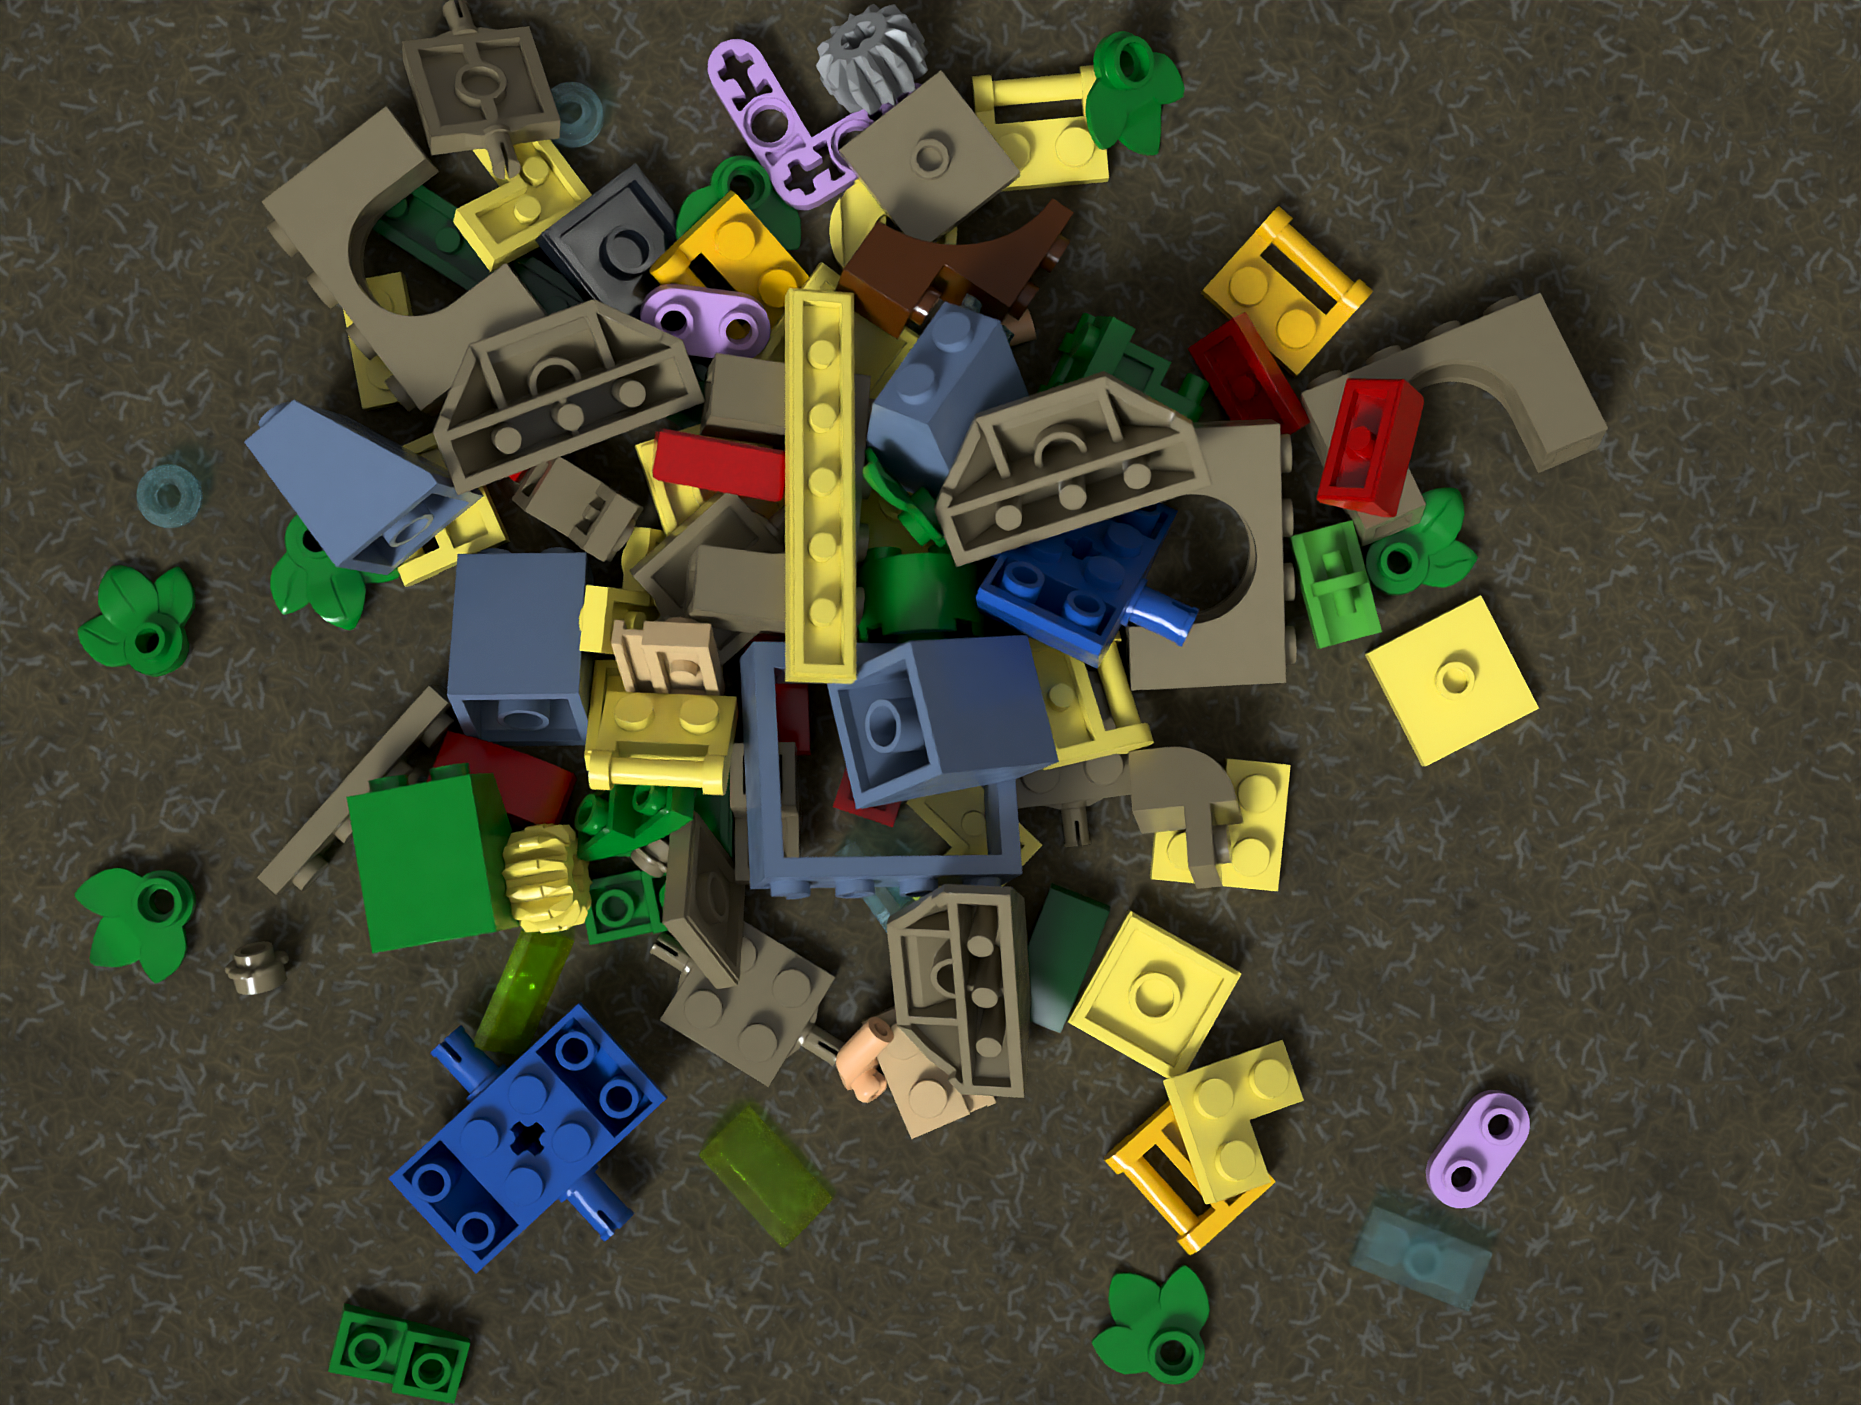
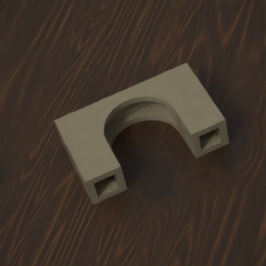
[261,106,548,417]
[1300,293,1608,547]
[683,353,875,637]
[1124,419,1297,691]

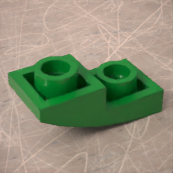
[575,784,695,862]
[585,869,669,945]
[328,1303,470,1404]

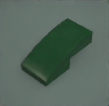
[1027,883,1111,1033]

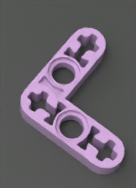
[708,39,921,210]

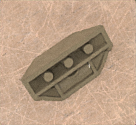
[432,299,705,495]
[934,371,1213,567]
[886,884,1031,1098]

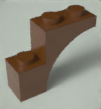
[835,198,1074,340]

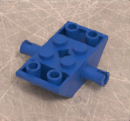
[976,502,1200,669]
[388,1002,668,1274]

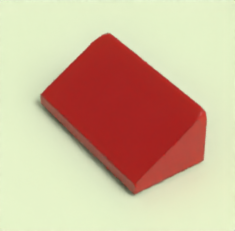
[1316,378,1424,517]
[652,428,785,502]

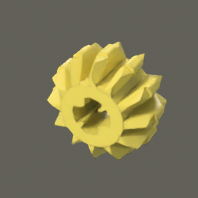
[501,823,592,934]

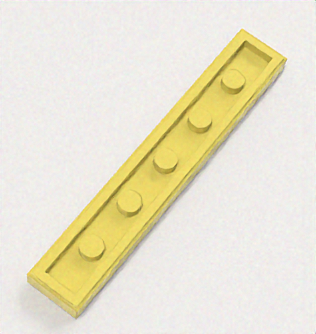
[785,288,857,684]

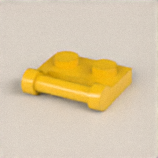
[649,191,809,339]
[1201,206,1373,378]
[1104,1100,1276,1255]

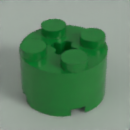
[856,543,985,643]

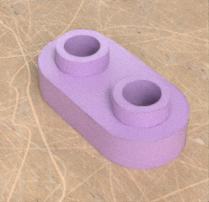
[640,283,771,358]
[1426,1090,1530,1208]

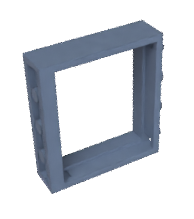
[740,642,1022,900]

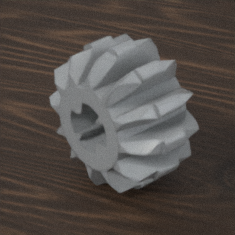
[816,4,928,115]

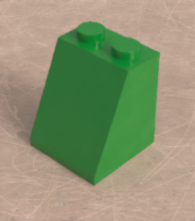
[347,763,521,953]

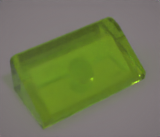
[473,929,574,1055]
[698,1105,833,1248]

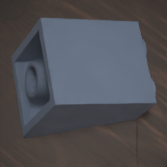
[865,302,1029,500]
[244,400,484,575]
[447,547,595,746]
[827,635,1059,809]

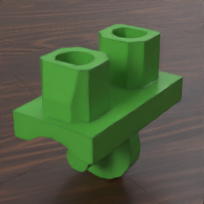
[1288,520,1382,649]

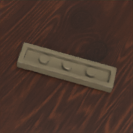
[257,686,456,895]

